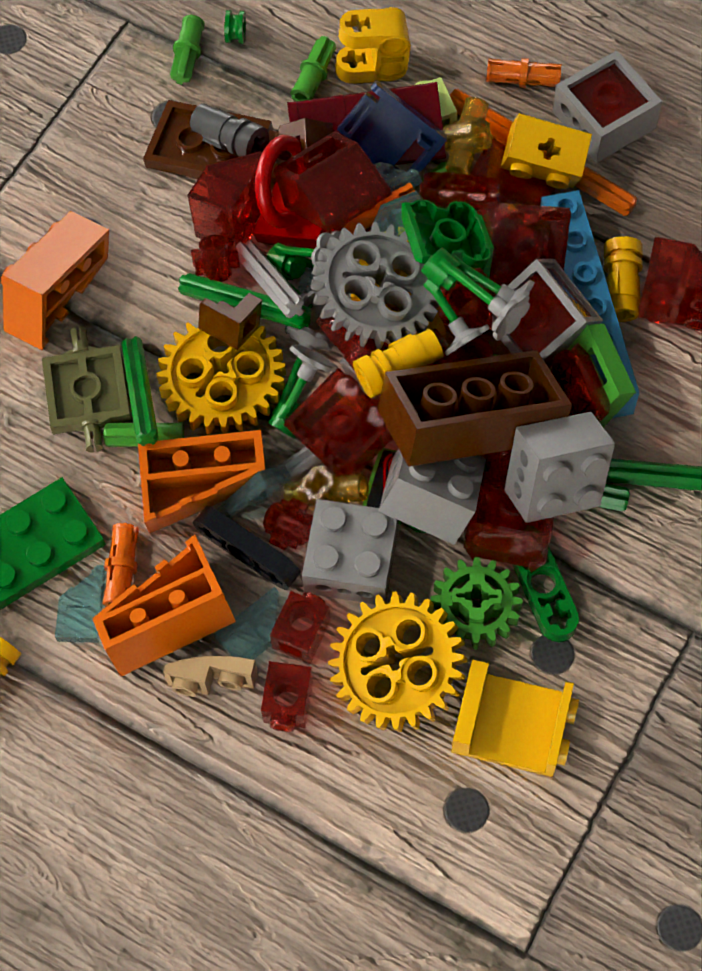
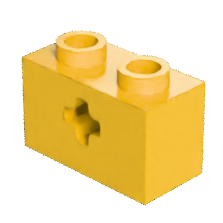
[500,113,592,189]

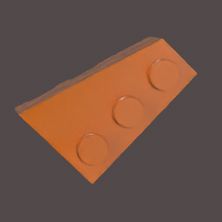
[1,211,109,350]
[138,430,267,534]
[92,534,236,676]

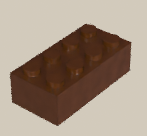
[378,350,572,467]

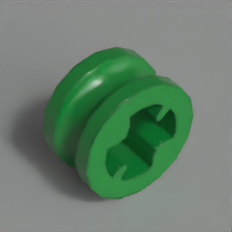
[224,10,246,44]

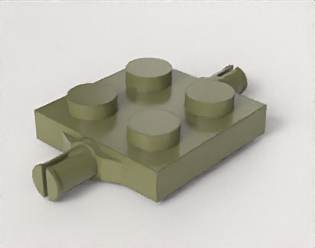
[42,326,132,453]

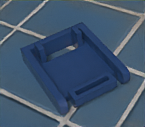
[333,80,447,192]

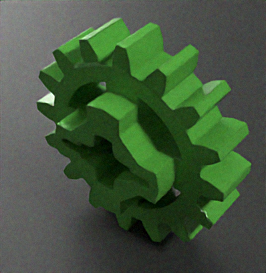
[431,557,523,650]

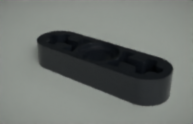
[193,506,301,590]

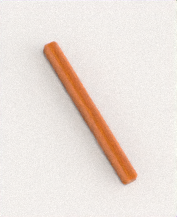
[450,89,637,216]

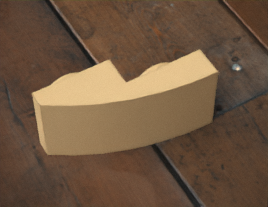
[163,656,258,697]

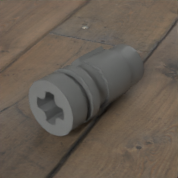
[190,103,269,163]

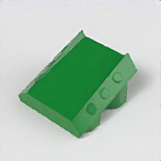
[402,200,494,283]

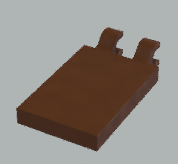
[143,100,292,190]

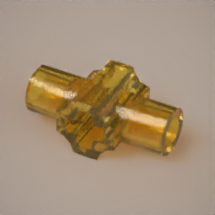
[443,97,493,177]
[283,466,369,507]

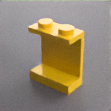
[451,659,579,777]

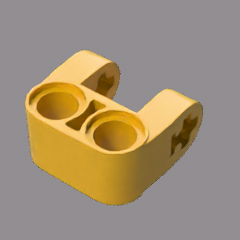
[335,7,411,84]

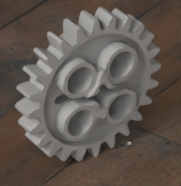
[310,222,442,349]

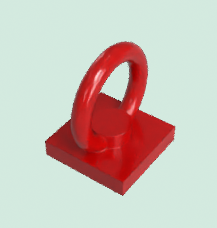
[252,135,350,249]

